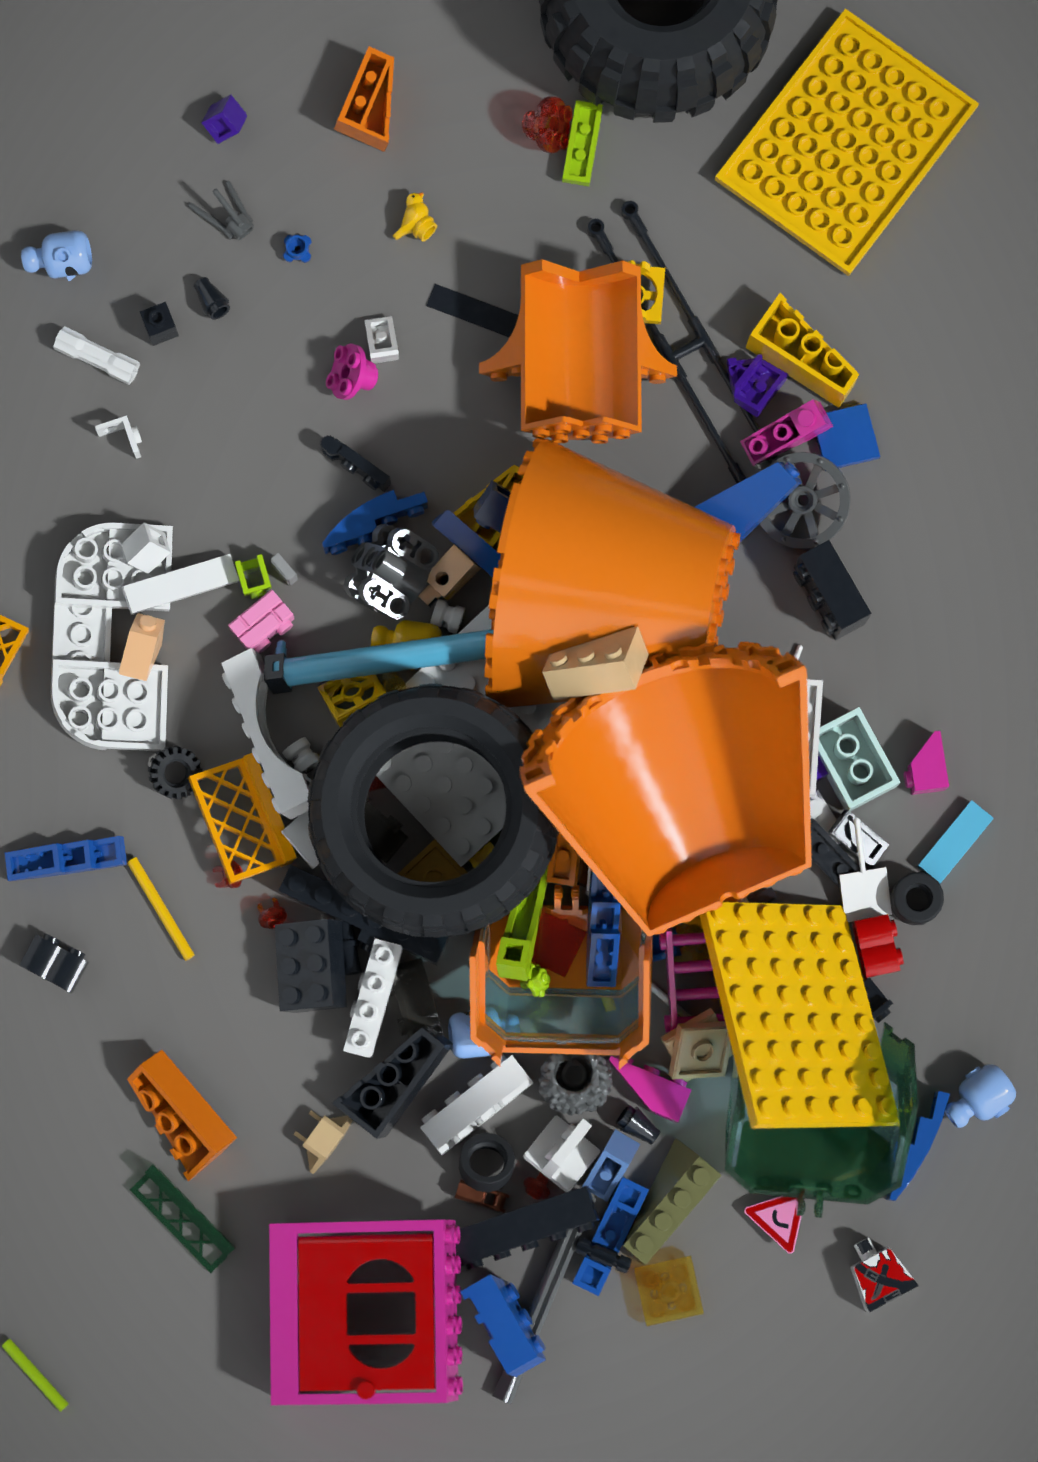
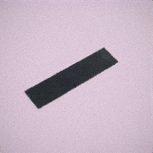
[426,284,519,338]

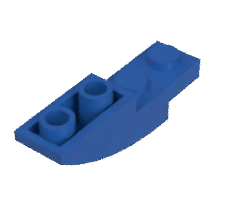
[322,490,428,555]

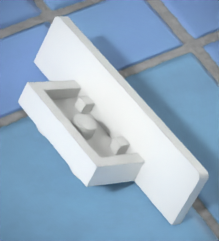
[343,939,403,1058]

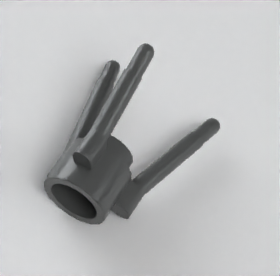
[188,181,254,241]

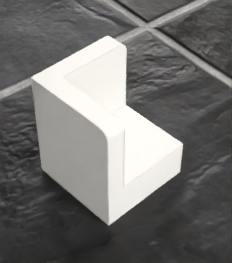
[122,523,171,573]

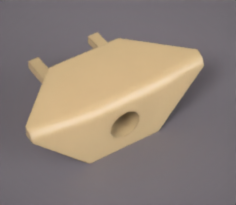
[293,1111,353,1174]

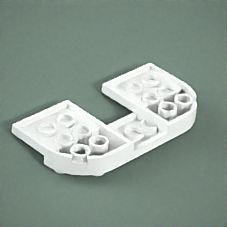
[51,523,173,751]

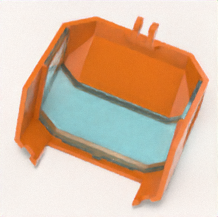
[470,885,653,1069]

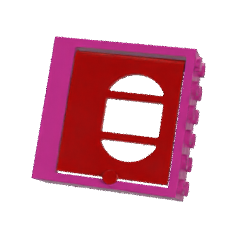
[269,1220,463,1405]

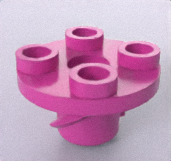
[326,344,378,400]

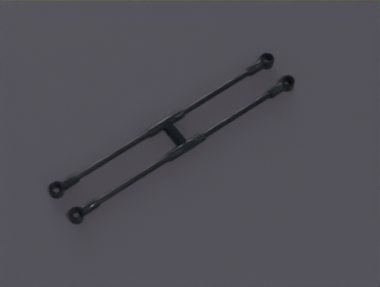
[588,201,779,483]

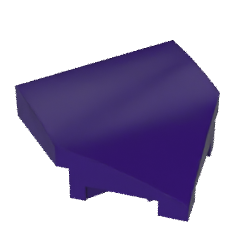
[727,354,788,417]

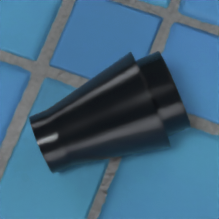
[194,277,230,320]
[616,1105,661,1145]

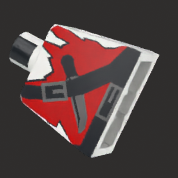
[850,1237,918,1313]

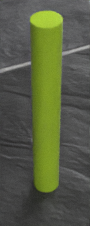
[1,1339,69,1412]

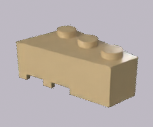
[542,626,649,700]

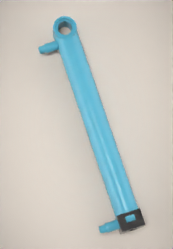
[264,629,494,694]

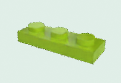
[562,100,603,187]

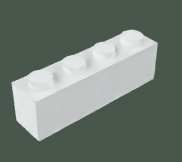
[420,1055,534,1156]

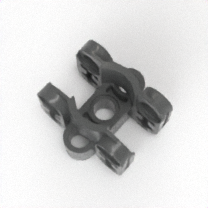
[344,524,439,619]

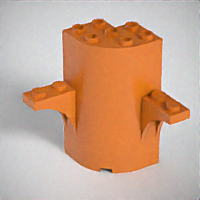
[479,259,677,444]

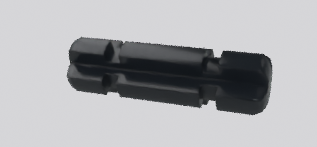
[575,1238,632,1273]

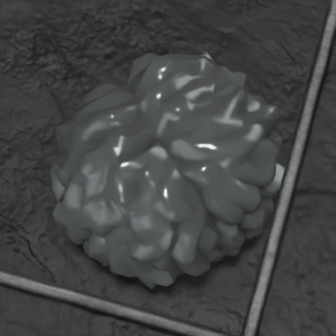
[538,1054,612,1116]

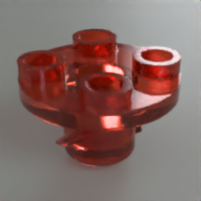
[522,97,573,153]

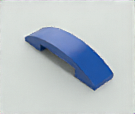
[572,1176,649,1296]

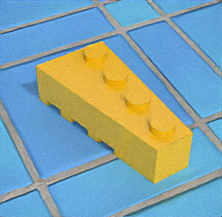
[745,293,859,408]

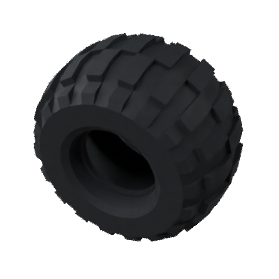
[539,0,778,123]

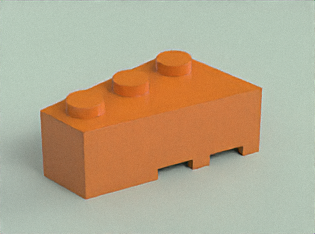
[334,46,394,152]

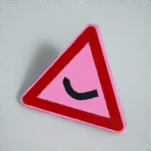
[744,1190,806,1254]

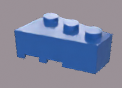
[460,1274,546,1377]

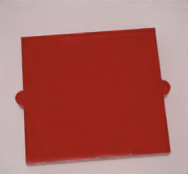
[532,911,587,977]

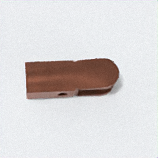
[455,1179,510,1213]

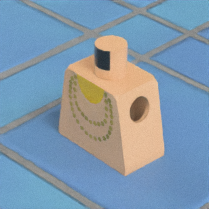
[419,544,481,607]

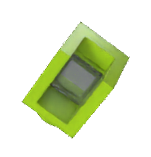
[235,554,272,600]

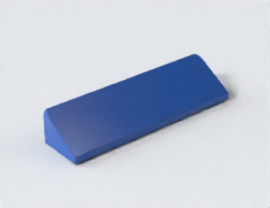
[432,510,501,577]

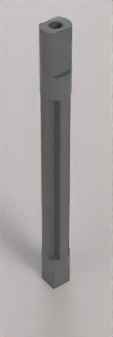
[493,1197,596,1404]

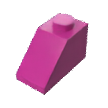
[904,730,949,795]

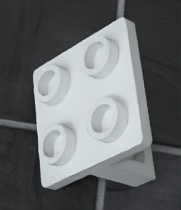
[523,1115,600,1192]

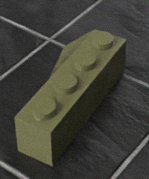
[622,1138,722,1265]

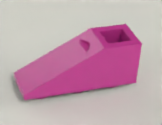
[740,399,833,466]
[608,1055,691,1123]

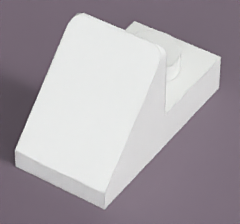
[364,316,399,364]

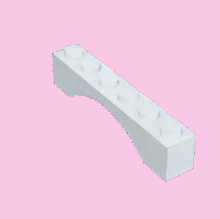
[221,648,311,819]

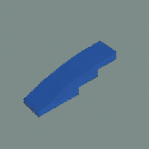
[5,836,127,881]
[586,870,621,987]
[886,1091,950,1201]

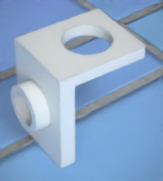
[95,416,142,459]

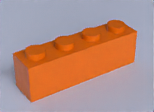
[127,1050,237,1182]

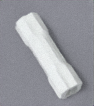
[53,326,140,385]

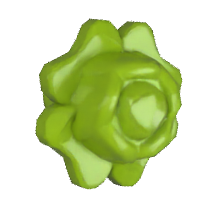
[520,963,551,998]

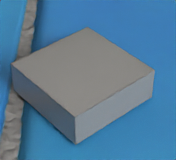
[271,553,298,586]

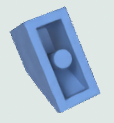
[582,1129,640,1202]

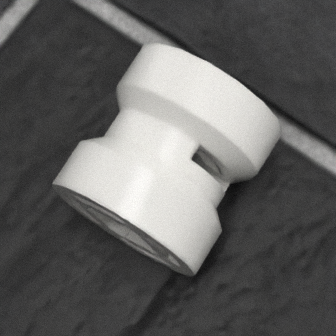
[430,599,466,634]
[282,737,319,774]

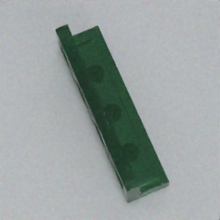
[130,1164,237,1274]

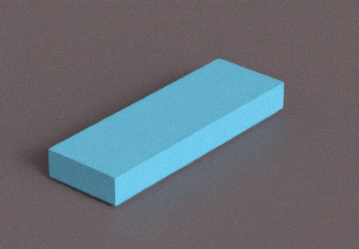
[917,800,994,884]

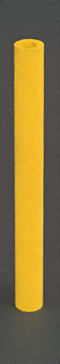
[127,857,195,961]

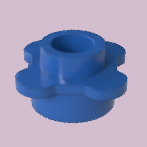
[283,235,312,263]

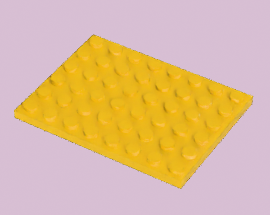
[715,8,979,277]
[700,902,900,1128]

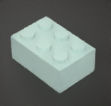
[818,707,901,811]

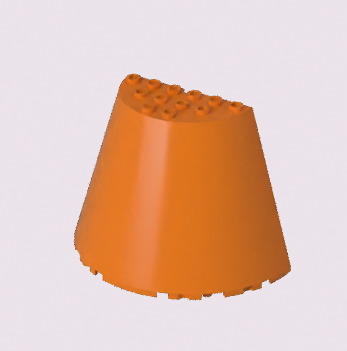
[485,438,740,707]
[520,642,812,937]

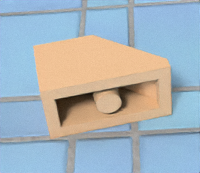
[119,613,165,681]

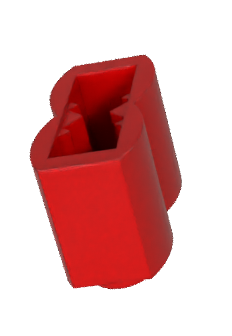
[852,914,904,979]

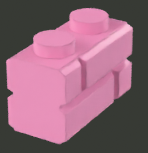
[228,589,295,654]

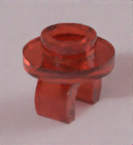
[212,860,243,889]
[257,897,287,929]
[523,1172,550,1200]

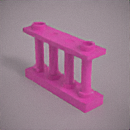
[659,928,725,1033]

